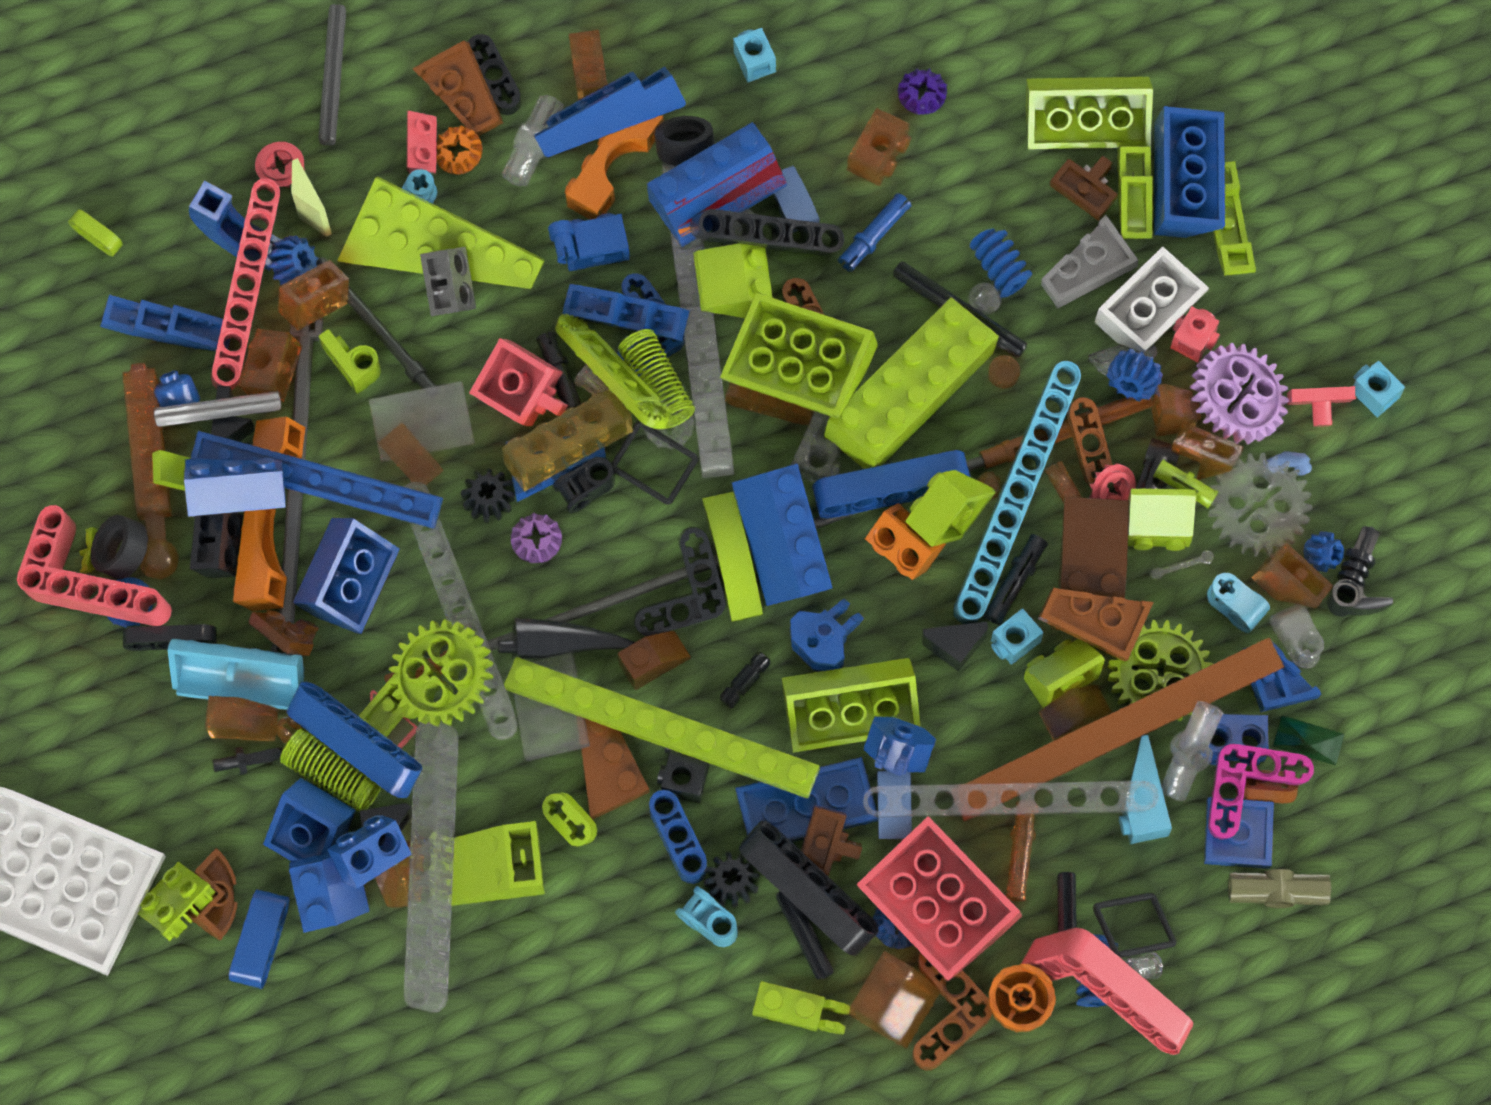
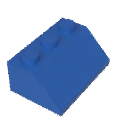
[293,518,400,634]

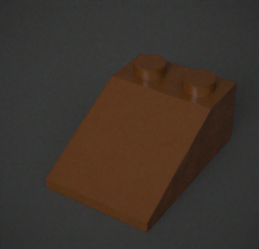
[1058,496,1129,598]

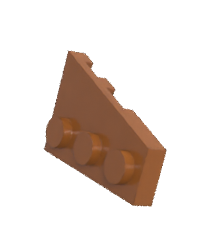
[413,40,503,136]
[1038,588,1154,662]
[578,717,650,819]

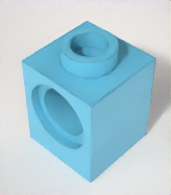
[733,28,776,82]
[1353,360,1405,417]
[991,608,1044,665]

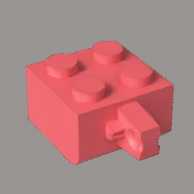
[469,338,568,427]

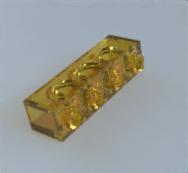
[502,389,633,492]

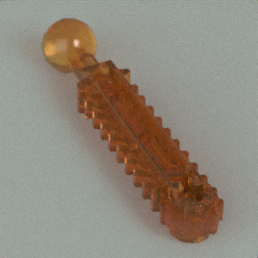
[123,363,179,580]

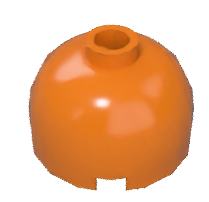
[988,964,1056,1032]

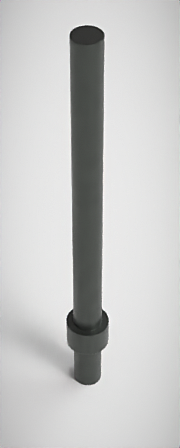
[316,257,440,398]

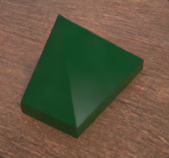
[1273,715,1345,765]

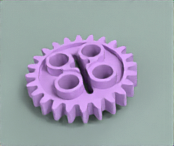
[1190,343,1289,444]

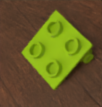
[138,862,215,941]

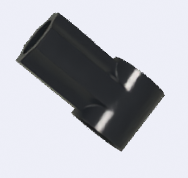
[1136,438,1182,489]

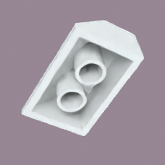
[1095,247,1209,353]

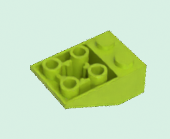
[440,821,545,906]

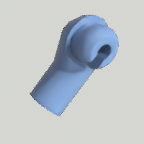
[1262,451,1312,476]

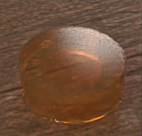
[988,355,1020,389]

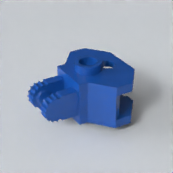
[790,598,864,672]
[863,717,936,776]

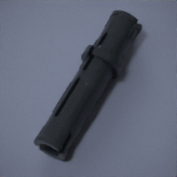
[536,332,587,425]
[983,534,1048,625]

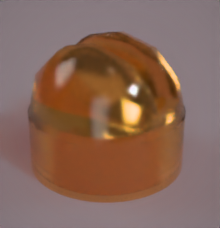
[977,472,1002,499]
[276,716,302,743]

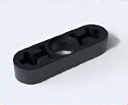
[468,34,521,115]
[123,624,217,651]

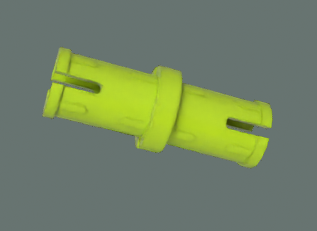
[1153,459,1218,509]

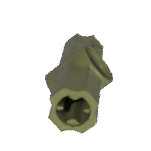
[1228,869,1331,908]

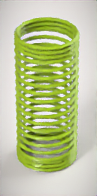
[618,329,695,429]
[280,728,382,813]

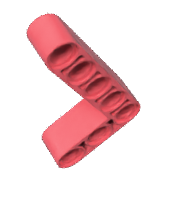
[17,505,172,626]
[1021,928,1193,1055]

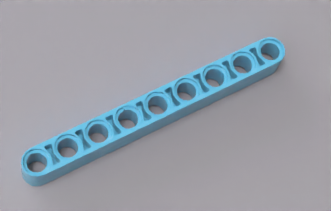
[953,361,1081,624]

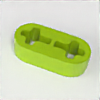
[68,209,123,257]
[542,792,597,846]

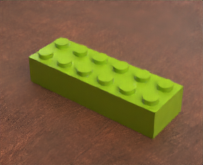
[824,298,999,469]

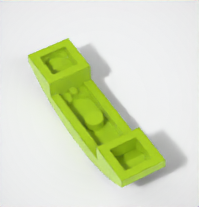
[1212,161,1256,276]
[702,492,763,622]

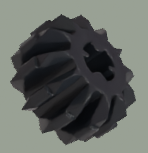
[461,468,516,523]
[704,851,760,909]

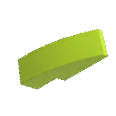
[1118,146,1152,239]

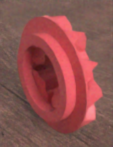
[255,142,305,188]
[1089,463,1136,500]

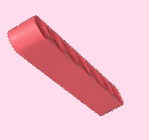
[211,178,280,390]

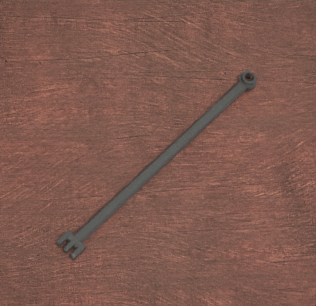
[271,317,323,652]

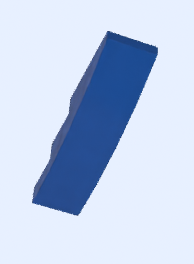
[562,284,690,341]
[100,295,231,351]

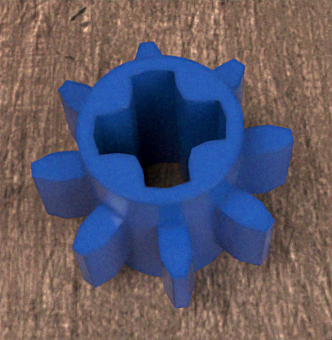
[1303,531,1344,572]

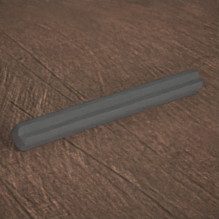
[318,4,346,146]

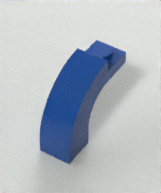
[189,180,281,271]

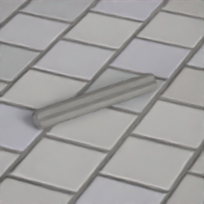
[154,392,281,426]

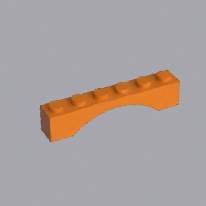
[233,416,306,611]

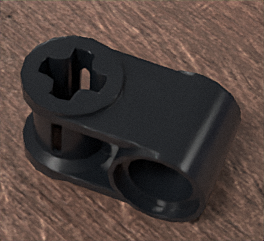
[553,457,615,513]

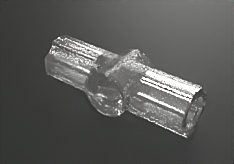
[502,95,564,187]
[1161,701,1223,801]

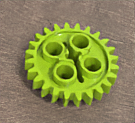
[389,619,494,727]
[1107,620,1213,724]

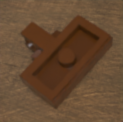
[1049,155,1118,221]
[248,610,319,656]
[801,804,863,876]

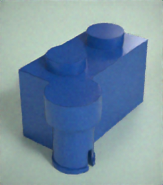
[548,213,630,272]

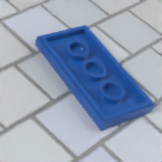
[735,757,878,842]

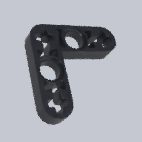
[634,527,726,636]

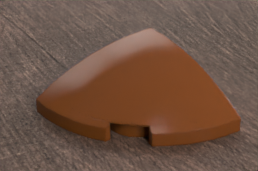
[185,848,237,941]

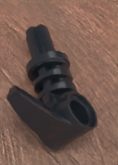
[1327,526,1393,617]

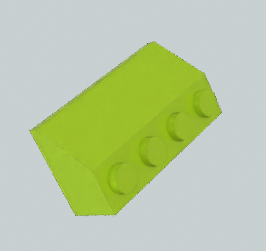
[1026,77,1153,149]
[781,658,921,753]

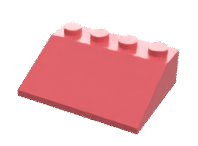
[856,816,1022,981]

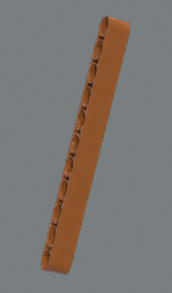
[950,638,1284,822]

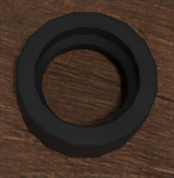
[655,116,714,166]
[90,514,148,579]

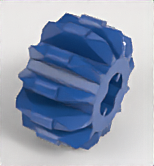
[267,235,320,290]
[1106,349,1163,402]

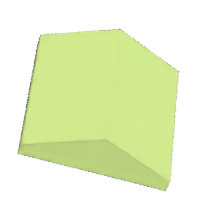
[291,158,332,237]

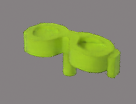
[79,527,98,574]

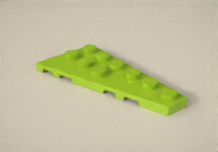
[337,177,545,289]

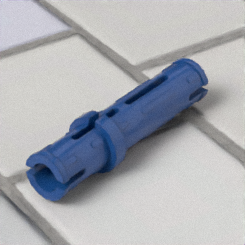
[837,193,911,272]

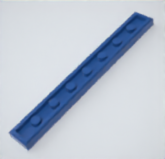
[190,431,443,529]

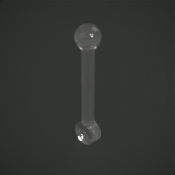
[1150,550,1214,580]

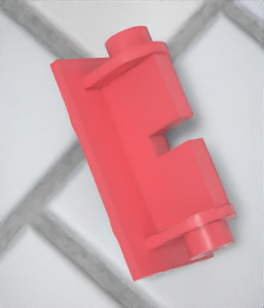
[406,111,437,174]

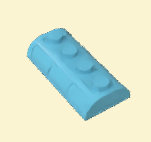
[167,638,304,710]

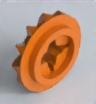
[436,125,483,175]

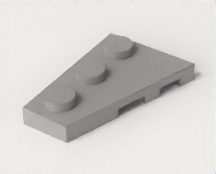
[1042,215,1138,308]

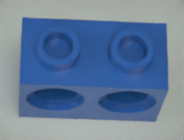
[1199,714,1268,766]
[327,815,412,889]

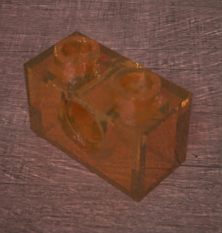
[569,30,607,101]
[847,108,911,186]
[278,260,349,331]
[238,329,303,403]

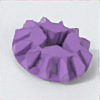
[511,513,562,563]

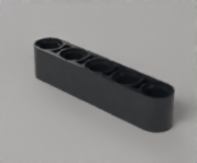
[690,209,845,256]
[739,821,879,956]

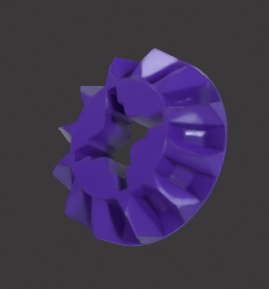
[898,68,947,115]

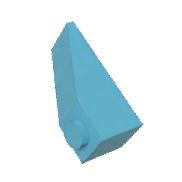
[1119,735,1172,844]

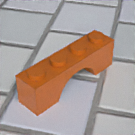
[565,115,664,220]

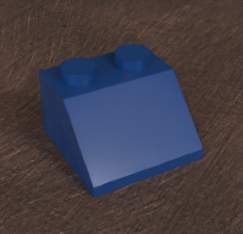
[263,778,356,861]
[289,852,369,933]

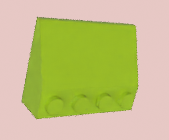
[720,293,878,419]

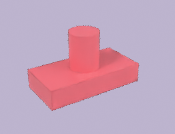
[1287,386,1356,427]

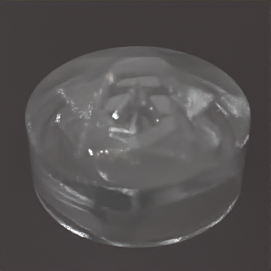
[968,283,1001,315]

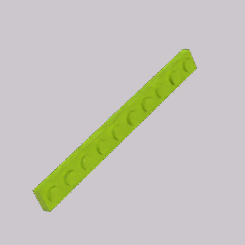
[504,657,820,799]

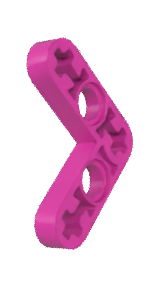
[1208,744,1314,840]

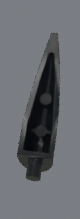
[498,618,635,659]

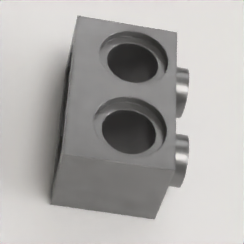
[420,247,476,316]

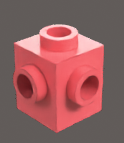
[1170,306,1220,363]

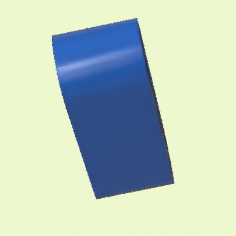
[649,790,707,884]
[229,889,290,989]

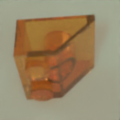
[849,951,940,1049]

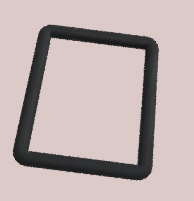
[611,421,698,505]
[1093,893,1176,958]

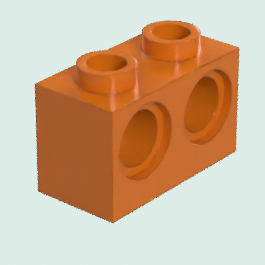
[865,503,946,580]

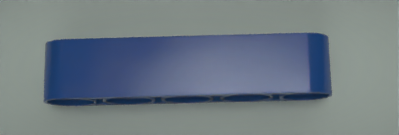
[812,450,971,519]
[286,682,422,798]

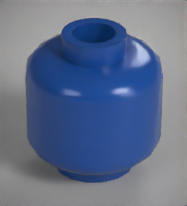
[154,370,201,407]

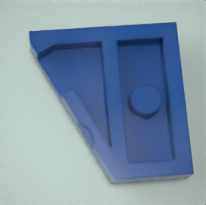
[1242,642,1321,712]

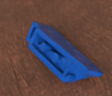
[534,67,686,157]

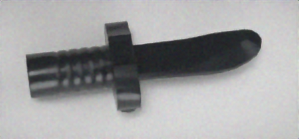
[212,747,283,775]

